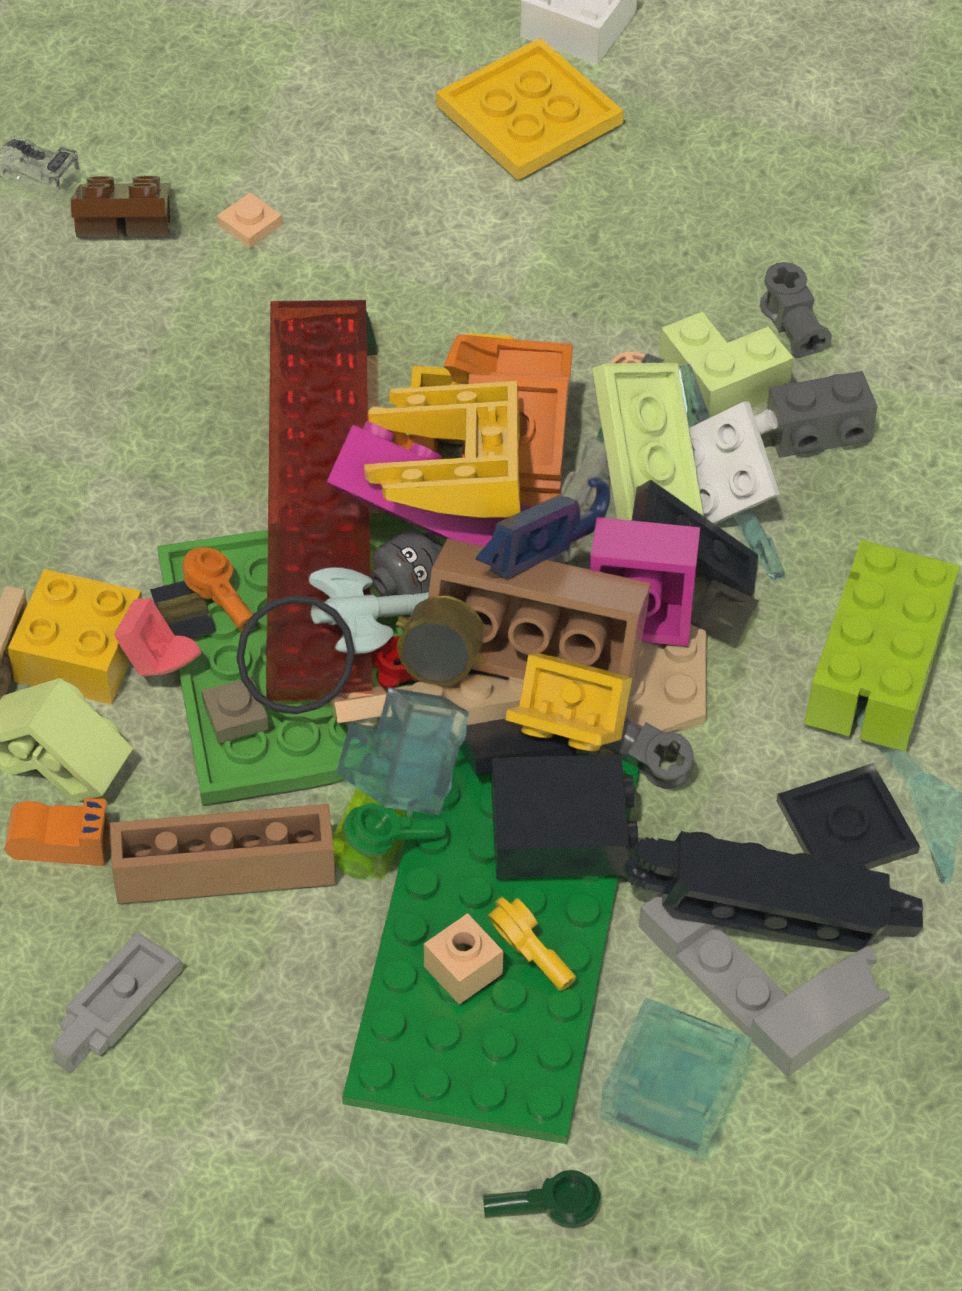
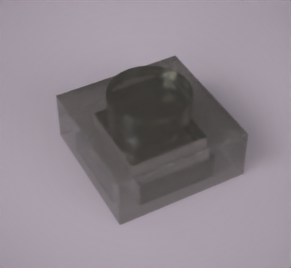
[691,579,759,648]

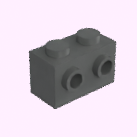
[766,371,878,458]

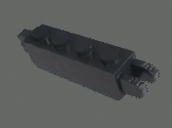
[622,831,923,952]

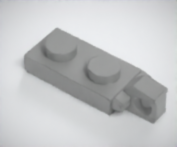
[51,932,182,1074]

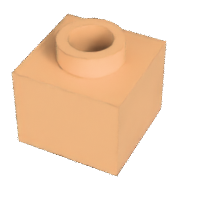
[424,913,503,1004]

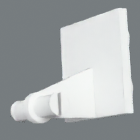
[689,401,780,524]

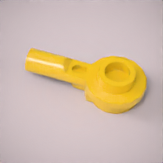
[487,897,576,991]

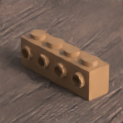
[110,804,335,904]

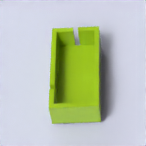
[804,539,960,752]

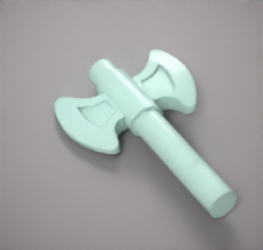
[309,567,429,654]

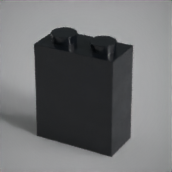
[491,754,638,879]

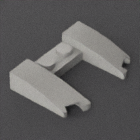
[638,893,890,1078]

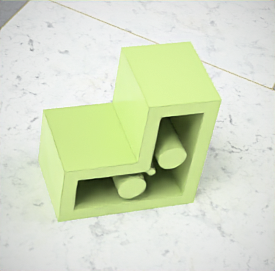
[658,312,794,421]
[0,678,133,802]

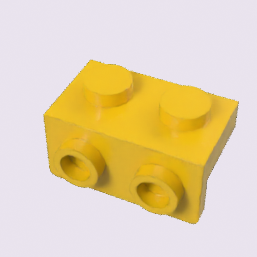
[505,653,632,751]

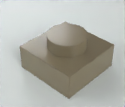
[202,677,269,743]

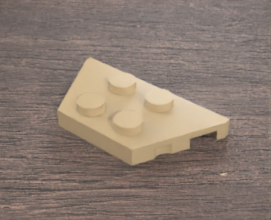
[600,624,706,755]

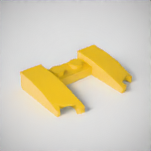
[364,381,521,518]

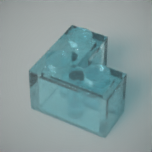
[336,687,469,815]

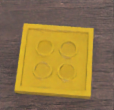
[436,38,624,180]

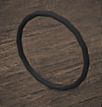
[236,595,355,715]

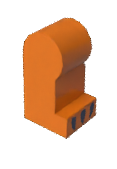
[4,798,110,866]

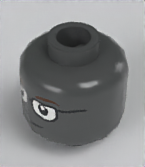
[370,529,443,596]

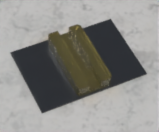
[150,580,216,639]

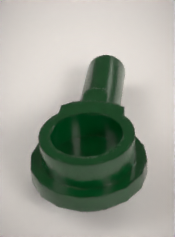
[483,1170,601,1228]

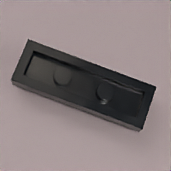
[631,480,758,599]

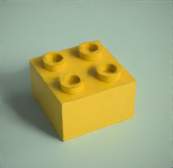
[8,569,142,705]

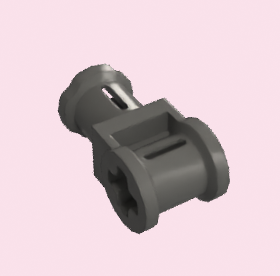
[759,262,832,358]
[602,717,693,789]

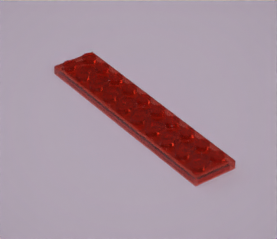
[266,300,372,701]

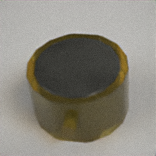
[396,596,486,686]

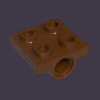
[71,176,172,237]

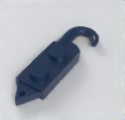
[476,476,611,578]

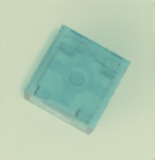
[600,997,752,1161]

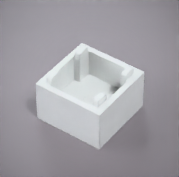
[520,0,637,65]

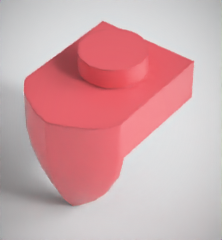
[114,598,201,677]

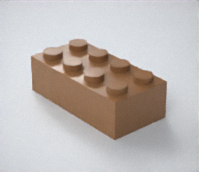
[427,538,651,685]

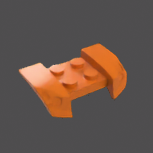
[444,334,573,507]

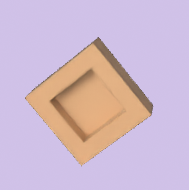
[217,192,283,248]
[330,686,390,729]

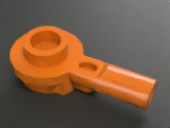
[182,547,253,631]

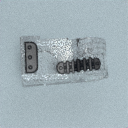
[0,135,82,206]

